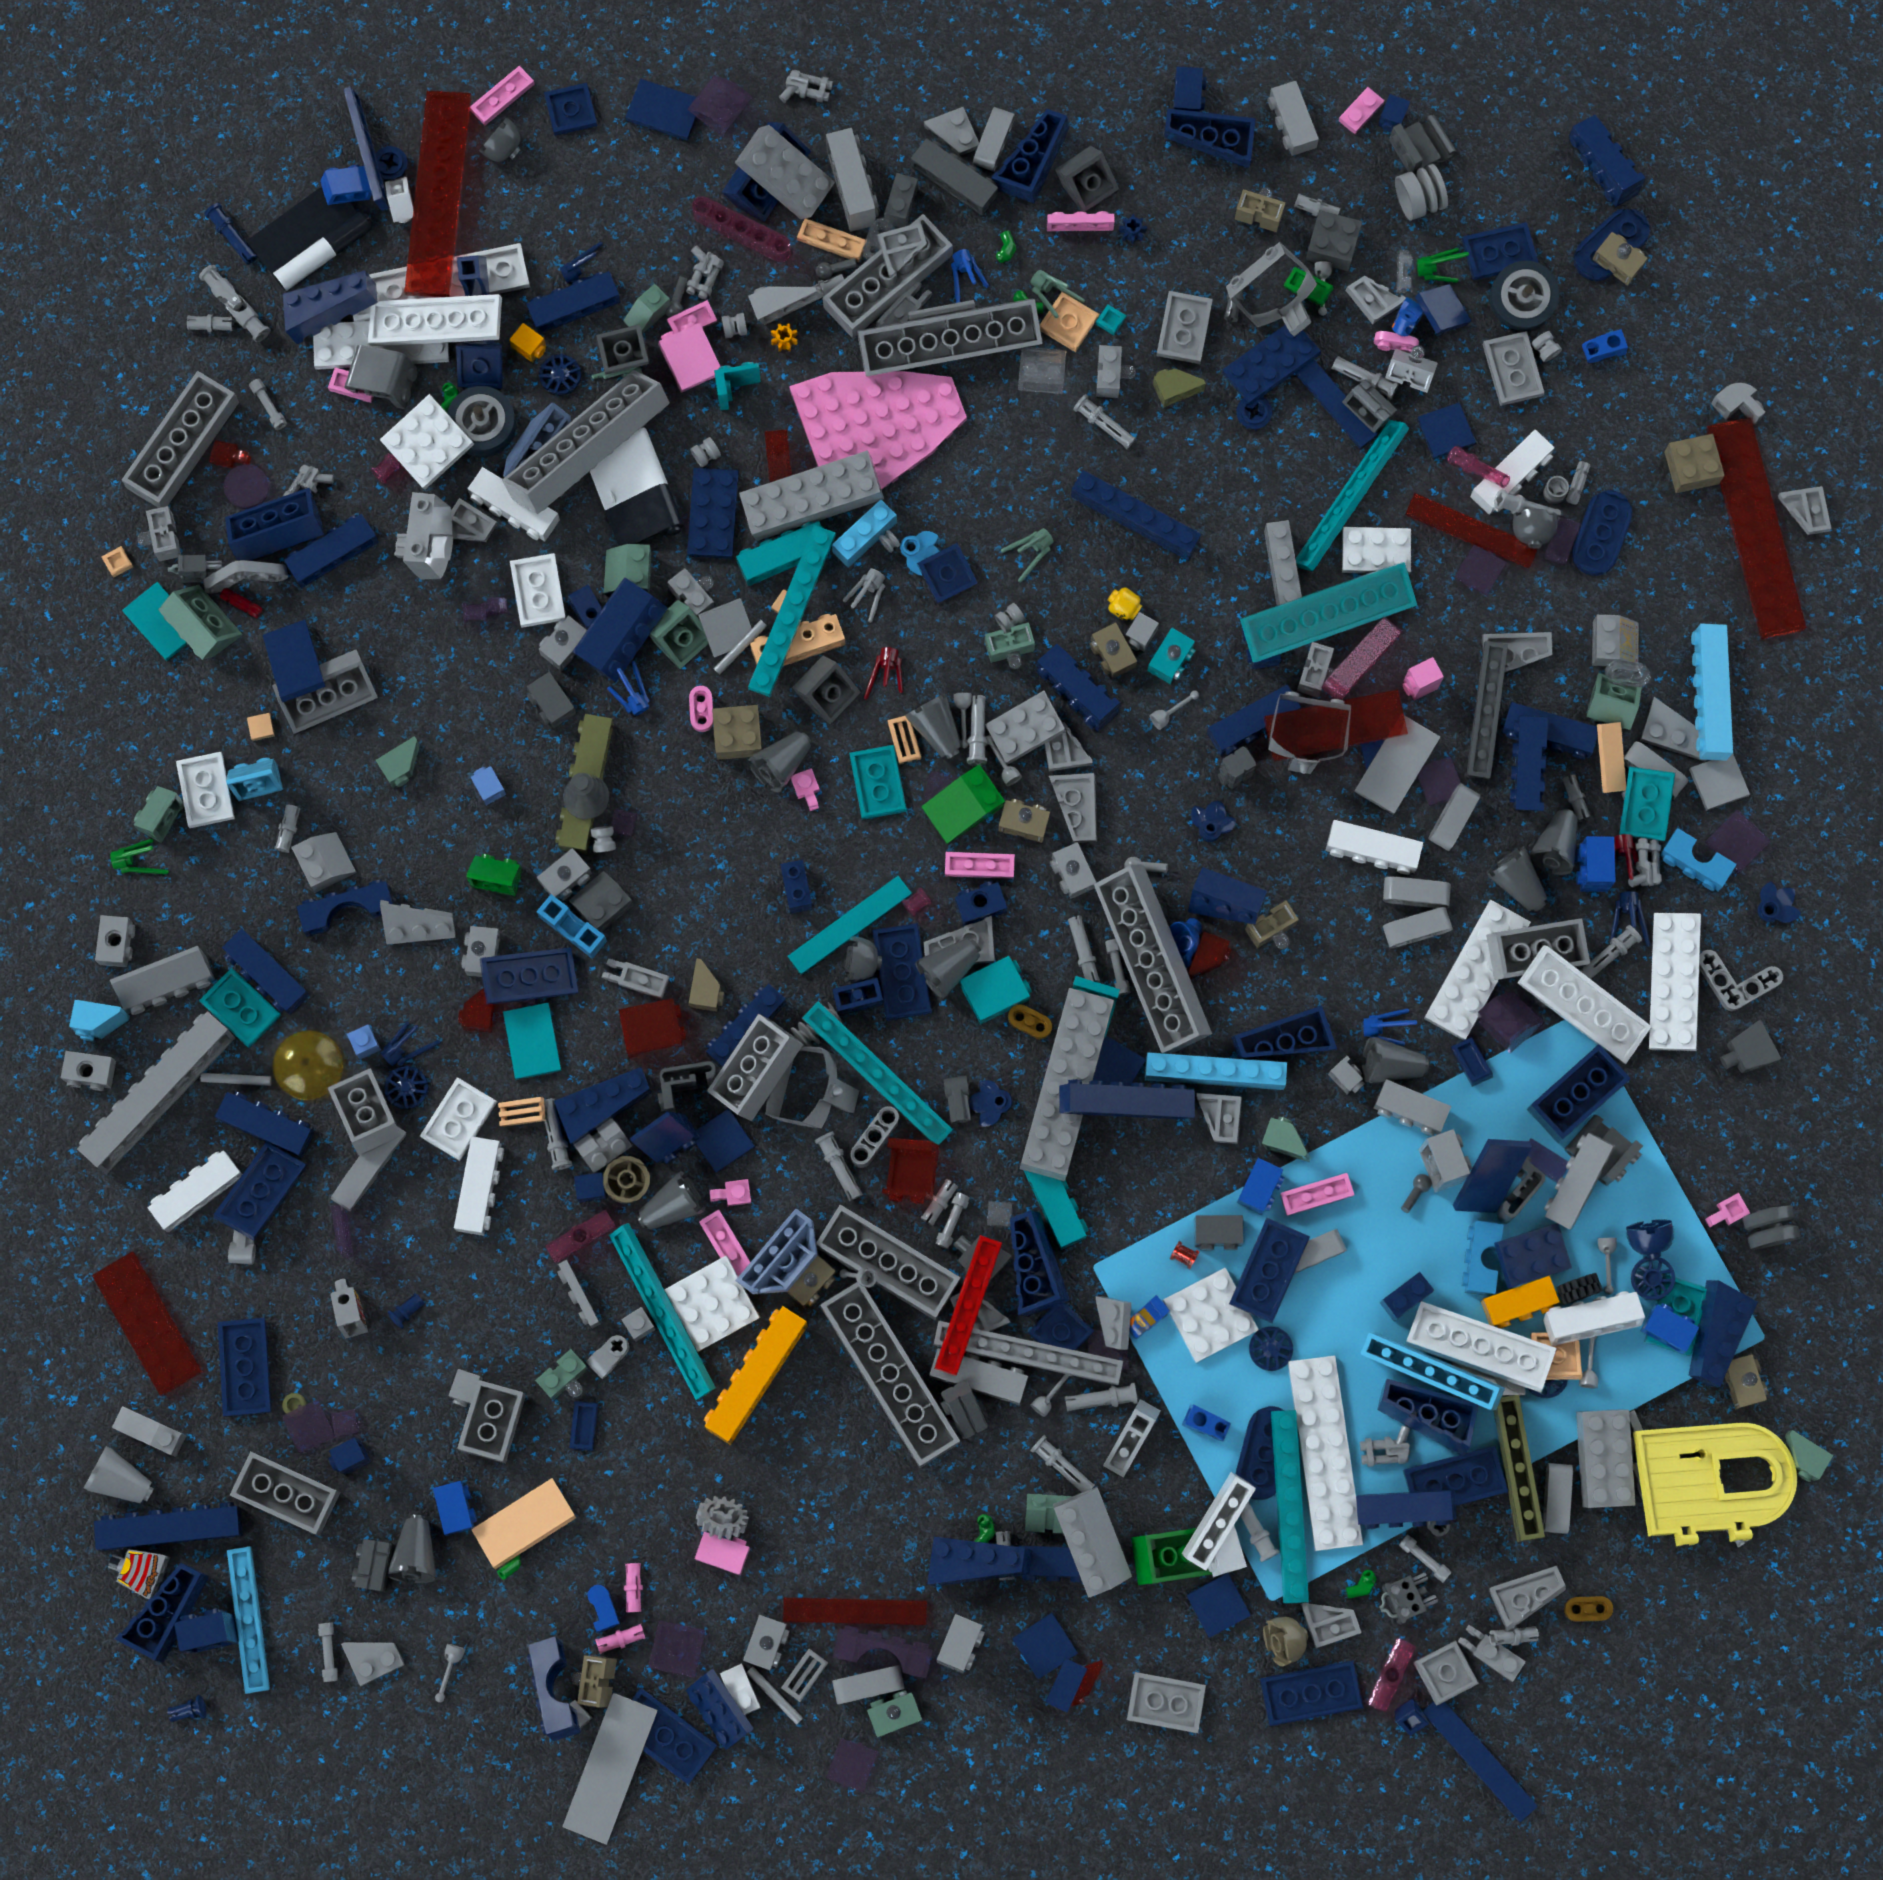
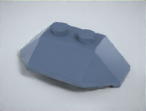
[503,403,571,477]
[735,1208,817,1294]

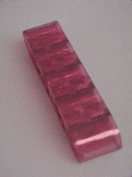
[692,196,791,262]
[1321,617,1403,700]

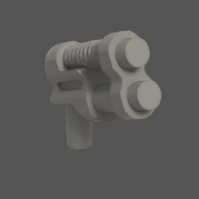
[779,70,833,103]
[686,245,724,299]
[283,465,334,496]
[1628,838,1662,887]
[1360,1426,1410,1467]

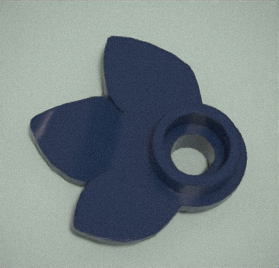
[1191,801,1236,842]
[1757,881,1801,923]
[968,1080,1013,1127]

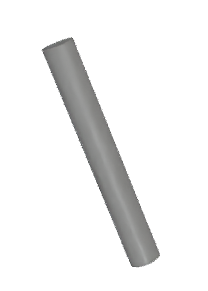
[714,620,767,674]
[200,1073,272,1086]
[747,1667,803,1725]

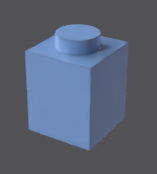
[471,766,506,806]
[347,1025,381,1059]

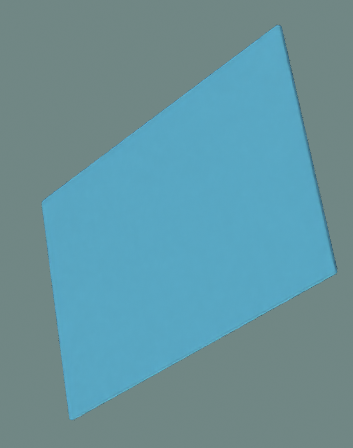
[1093,1020,1764,1601]

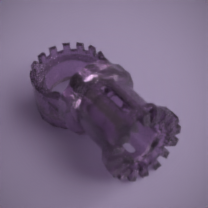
[462,597,508,623]

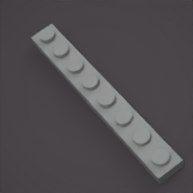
[933,1321,1123,1385]

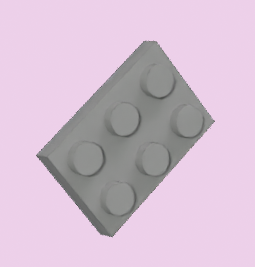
[1156,291,1213,364]
[1482,331,1544,406]
[985,691,1067,765]
[1127,1672,1206,1733]

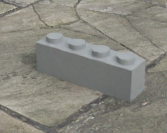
[1264,520,1302,605]
[1544,1133,1615,1230]
[929,1348,1028,1405]

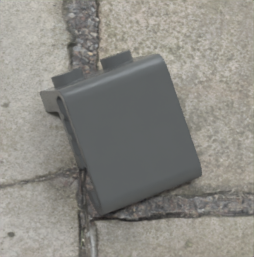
[1389,115,1457,176]
[344,345,417,409]
[658,1061,717,1113]
[1564,1114,1643,1186]
[1497,1156,1545,1224]

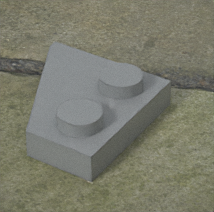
[924,107,979,156]
[1096,1296,1131,1350]
[1300,1603,1361,1648]

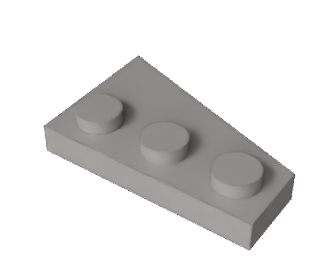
[1482,632,1552,673]
[1640,697,1706,762]
[1049,773,1097,843]
[380,900,456,944]
[924,916,994,964]
[1489,1566,1566,1632]

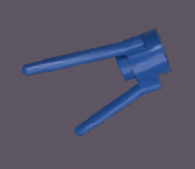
[951,249,989,303]
[607,661,650,716]
[1363,1009,1417,1046]

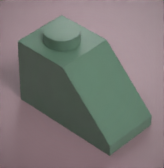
[623,283,671,333]
[376,736,420,788]
[1262,1117,1311,1162]
[1785,1430,1833,1482]

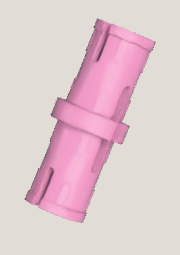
[624,1563,643,1612]
[595,1624,645,1654]

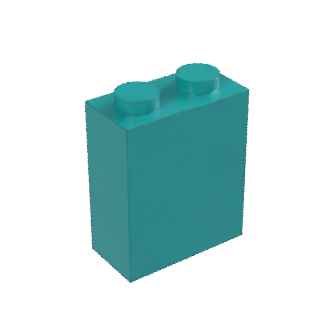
[959,956,1032,1025]

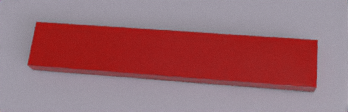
[934,1235,1002,1376]

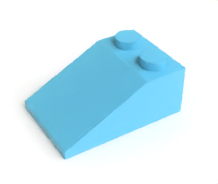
[226,758,283,801]

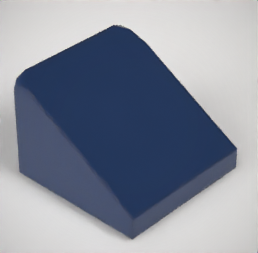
[1394,1699,1429,1736]

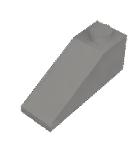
[748,286,824,325]
[1103,1399,1161,1478]
[112,1406,186,1457]

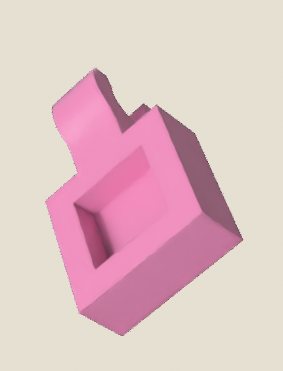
[791,768,820,811]
[710,1179,751,1206]
[1705,1193,1750,1227]

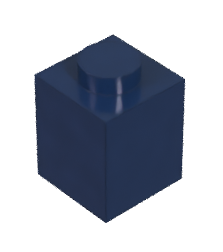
[1378,94,1410,132]
[574,1173,607,1203]

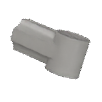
[228,1230,256,1265]

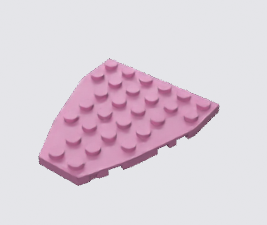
[789,371,967,489]

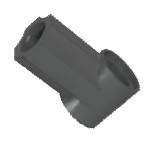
[943,1076,971,1124]

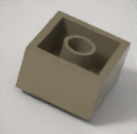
[1665,434,1724,493]
[712,705,762,760]

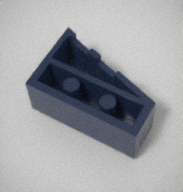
[1188,867,1267,925]

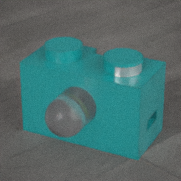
[1147,628,1196,685]

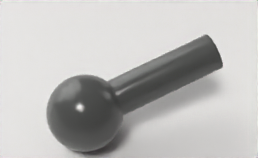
[816,258,858,280]
[665,276,688,318]
[1401,1174,1432,1213]

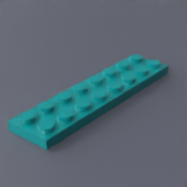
[1240,562,1417,662]

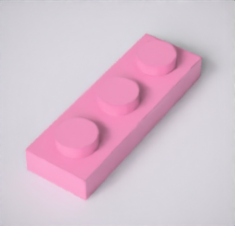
[470,66,535,125]
[1047,211,1114,231]
[945,852,1015,879]
[1280,1173,1354,1216]
[699,1210,750,1277]

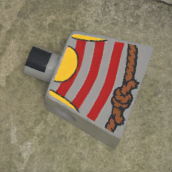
[330,1279,368,1339]
[108,1550,170,1599]

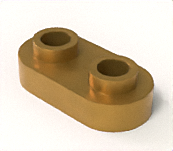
[1008,1004,1052,1039]
[1564,1596,1613,1622]

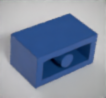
[320,165,372,205]
[1237,1158,1285,1215]
[1640,1303,1699,1354]
[433,1481,477,1536]

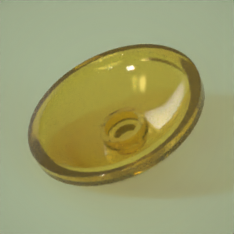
[273,1031,343,1100]

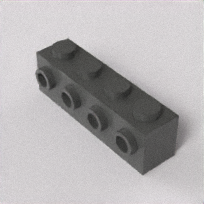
[911,138,998,215]

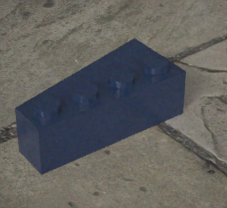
[992,109,1070,204]
[1164,109,1256,169]
[1569,115,1646,207]
[283,270,378,344]
[1036,644,1120,732]
[1509,715,1548,811]
[1231,1005,1337,1059]
[554,1067,651,1148]
[1010,1210,1069,1317]
[1688,1280,1758,1387]
[1377,1379,1479,1456]
[927,1537,1033,1587]
[115,1563,209,1663]

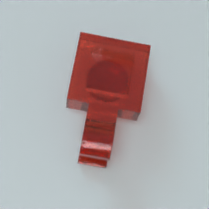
[209,440,252,468]

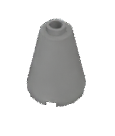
[84,1446,154,1504]

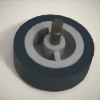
[1490,261,1559,331]
[447,386,516,457]

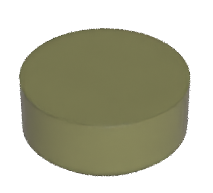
[282,1393,307,1417]

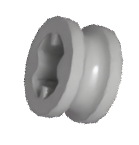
[879,530,900,553]

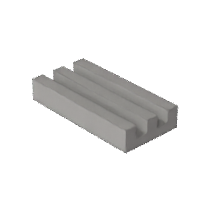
[781,1649,828,1702]

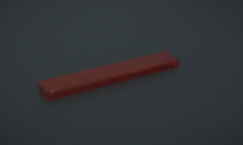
[1405,493,1538,568]
[783,1597,927,1625]

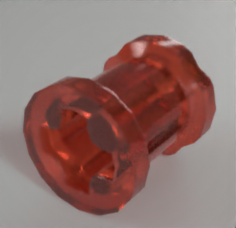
[1169,1240,1200,1270]

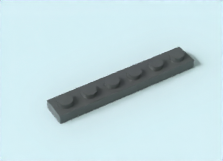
[1466,641,1508,779]

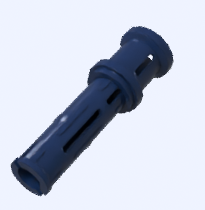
[204,203,257,265]

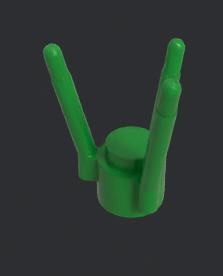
[1417,248,1469,283]
[110,839,169,874]

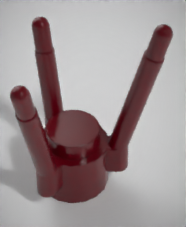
[864,647,903,700]
[1614,834,1640,880]

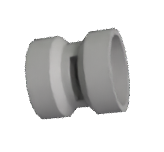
[722,313,747,339]
[1531,331,1562,362]
[690,437,721,468]
[1543,476,1569,504]
[994,603,1026,633]
[590,826,616,852]

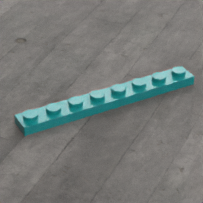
[1295,420,1409,571]
[748,525,836,697]
[802,1001,953,1147]
[609,1223,716,1400]
[1271,1410,1309,1603]

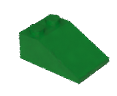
[921,764,1005,844]
[1131,1528,1212,1585]

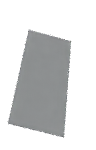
[562,1693,658,1845]

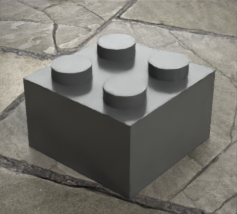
[1306,210,1362,271]

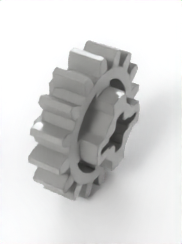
[696,1496,749,1540]

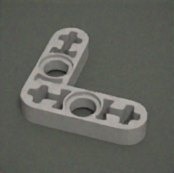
[203,560,288,593]
[1699,950,1783,1011]

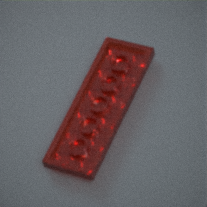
[1264,689,1408,762]
[92,1251,203,1397]

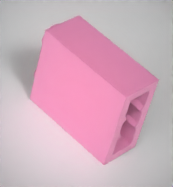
[658,322,720,393]

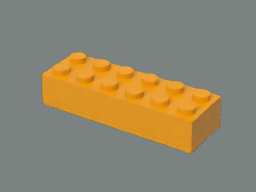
[704,1306,808,1445]

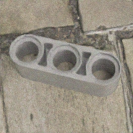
[973,107,1015,172]
[1624,741,1688,800]
[1428,783,1480,851]
[1383,877,1451,908]
[1383,907,1453,948]
[851,1106,899,1168]
[1294,1229,1347,1274]
[1543,1463,1573,1534]
[832,1665,905,1705]

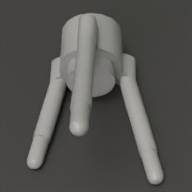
[843,568,885,623]

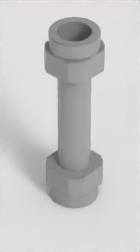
[249,379,287,430]
[1105,939,1131,996]
[935,1192,970,1249]
[1399,1534,1451,1583]
[318,1623,338,1682]

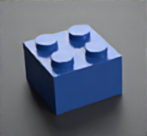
[1575,836,1615,892]

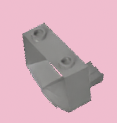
[1226,242,1317,336]
[394,492,453,580]
[1268,692,1351,774]
[765,1046,859,1128]

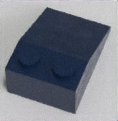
[630,1112,700,1164]

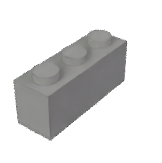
[1268,81,1319,156]
[1373,1079,1451,1136]

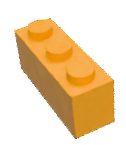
[1480,1276,1560,1329]

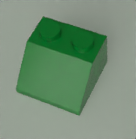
[466,854,522,896]

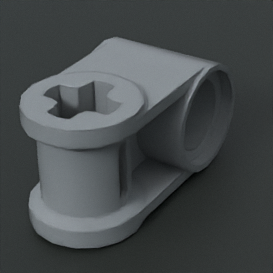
[586,1335,630,1379]

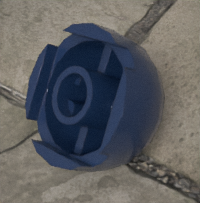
[1626,1219,1674,1259]

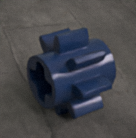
[1119,214,1147,244]

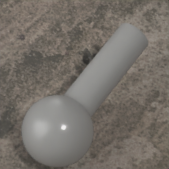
[1124,857,1168,873]

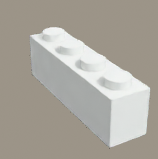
[1470,430,1555,515]
[468,467,560,542]
[1325,820,1423,875]
[454,1136,504,1236]
[147,1150,243,1232]
[1543,1291,1645,1346]
[1182,1472,1256,1570]

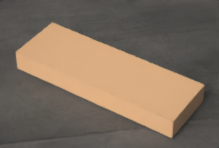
[797,218,867,262]
[1597,722,1626,793]

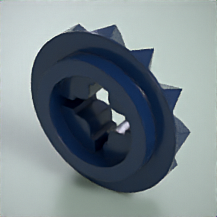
[375,146,408,181]
[1236,397,1272,431]

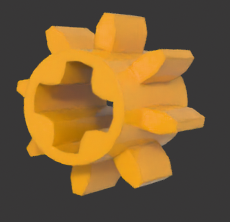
[771,323,798,352]

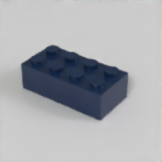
[1527,1044,1631,1144]

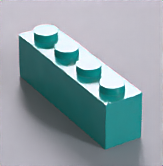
[736,521,830,586]
[1023,1170,1088,1250]

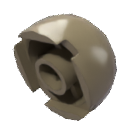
[603,1156,650,1203]
[1263,1617,1308,1666]

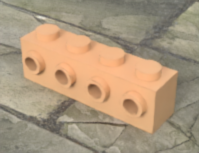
[750,614,845,666]

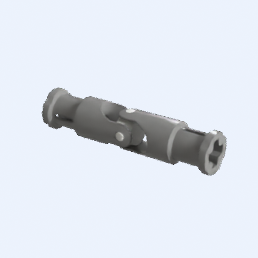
[199,265,271,342]

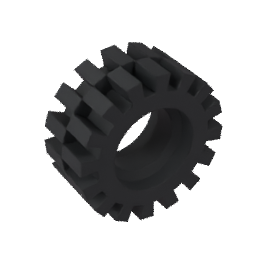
[1556,1273,1603,1305]

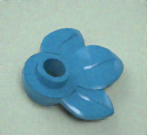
[900,531,940,576]

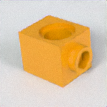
[509,323,546,363]

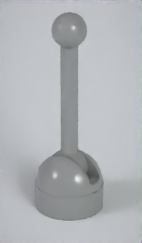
[1314,261,1332,316]
[1150,691,1199,730]
[954,693,972,748]
[986,735,1022,786]
[1598,1238,1617,1295]
[839,1268,877,1287]
[1579,1336,1598,1388]
[1030,1374,1073,1417]
[435,1644,465,1702]

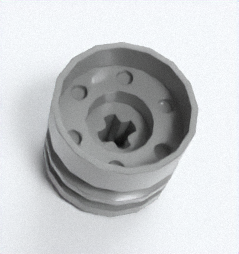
[1395,164,1448,220]

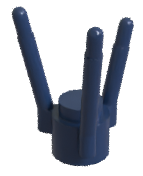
[560,242,612,284]
[1610,891,1651,947]
[381,1021,440,1067]

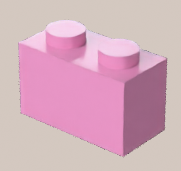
[1403,657,1444,701]
[695,1532,750,1576]

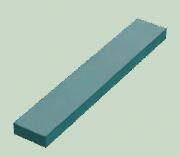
[787,876,912,976]

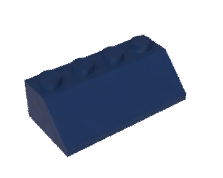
[721,122,811,222]
[225,487,324,561]
[572,577,668,682]

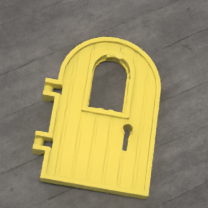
[1633,1423,1797,1546]

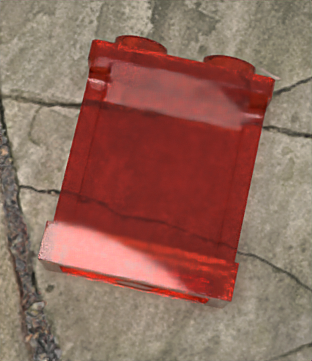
[618,998,686,1058]
[882,1138,940,1204]

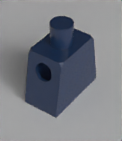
[568,585,602,630]

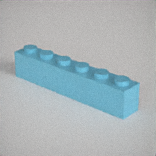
[1691,624,1733,761]
[1145,1053,1287,1090]
[1361,1332,1505,1410]

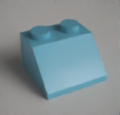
[69,1000,130,1041]

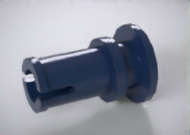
[387,1293,425,1329]
[167,1695,207,1723]

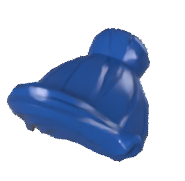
[1169,918,1202,969]

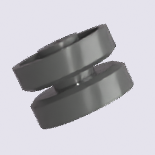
[1742,1205,1801,1250]

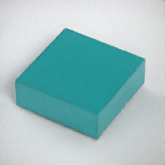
[1096,304,1126,336]

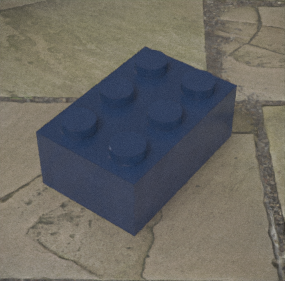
[174,1608,238,1654]

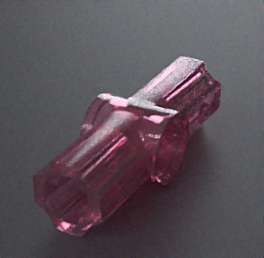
[545,1209,616,1264]
[1367,1638,1416,1712]

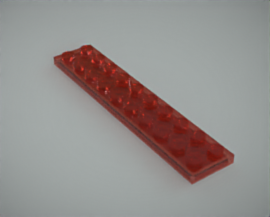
[404,91,472,297]
[1706,417,1807,639]

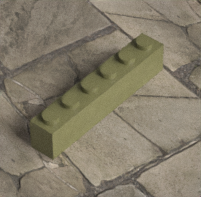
[555,714,614,855]
[1493,1395,1545,1542]

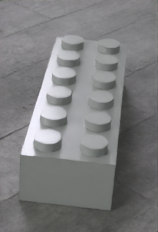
[823,214,953,339]
[122,371,239,508]
[739,450,884,541]
[816,1205,961,1321]

